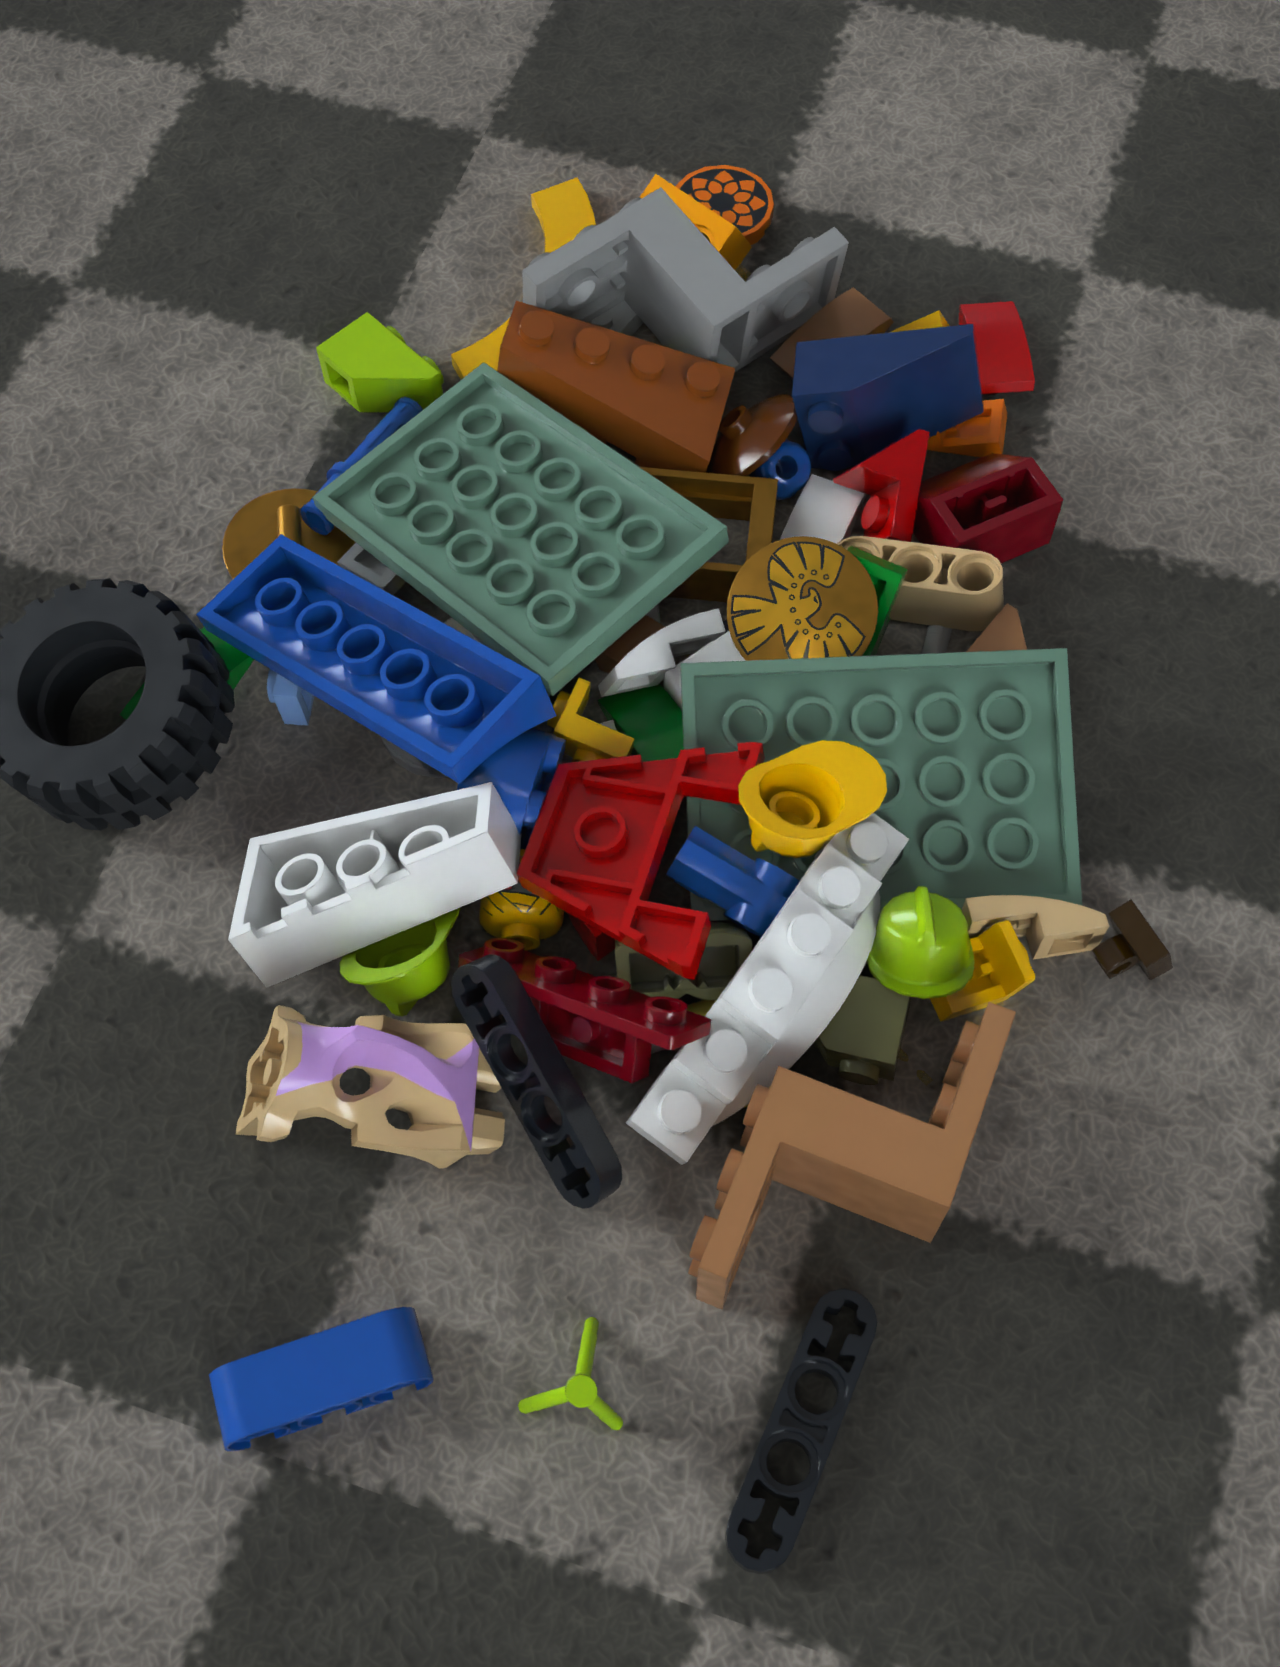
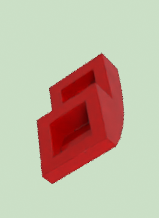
[958,301,1035,394]

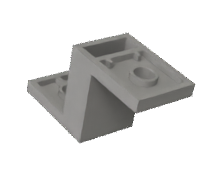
[522,187,849,372]

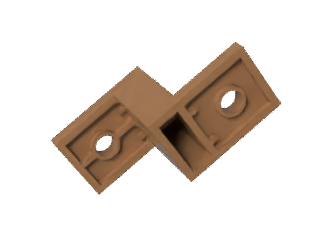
[688,1002,1016,1309]

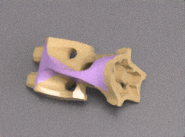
[236,1005,505,1168]

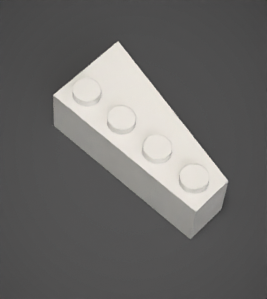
[228,782,521,988]

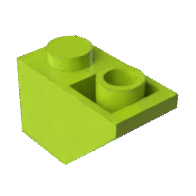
[316,312,444,412]

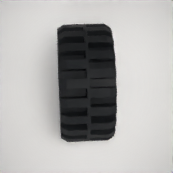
[0,578,235,831]

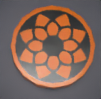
[675,165,774,245]

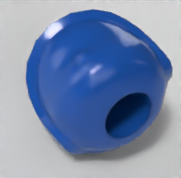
[749,439,811,500]

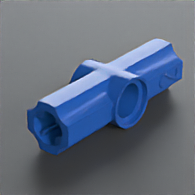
[666,826,800,939]

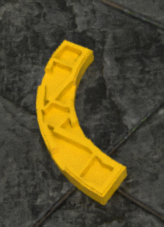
[451,177,596,380]

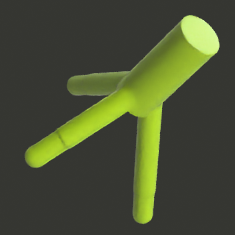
[518,1317,623,1430]

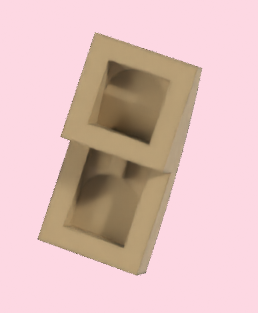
[962,895,1109,960]

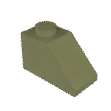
[814,975,911,1085]

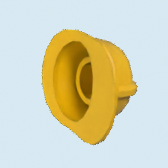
[738,740,887,858]

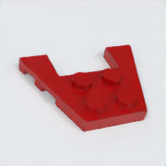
[516,742,765,980]

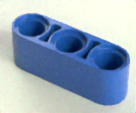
[209,1307,434,1451]

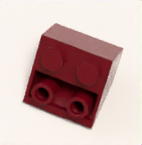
[913,453,1063,563]

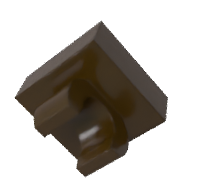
[1092,899,1173,980]

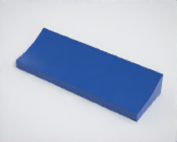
[196,534,557,784]

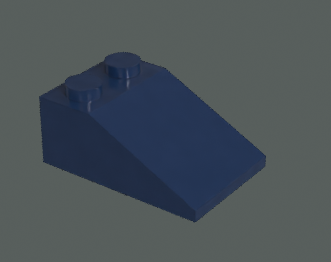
[792,324,984,471]

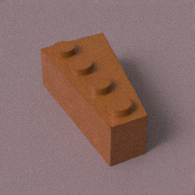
[497,301,736,473]

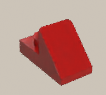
[833,429,930,542]

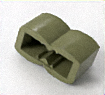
[615,922,752,1001]

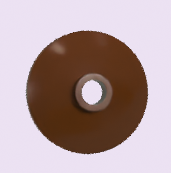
[706,394,798,476]

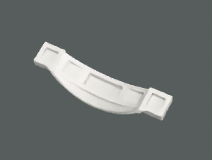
[626,813,909,1165]

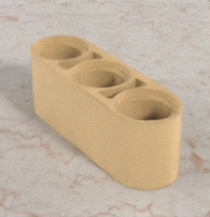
[837,536,1004,631]

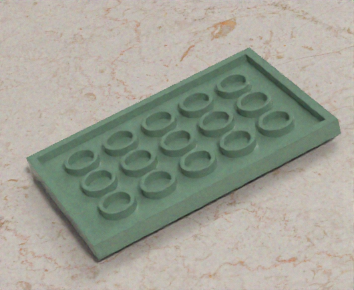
[312,362,729,696]
[680,648,1082,921]

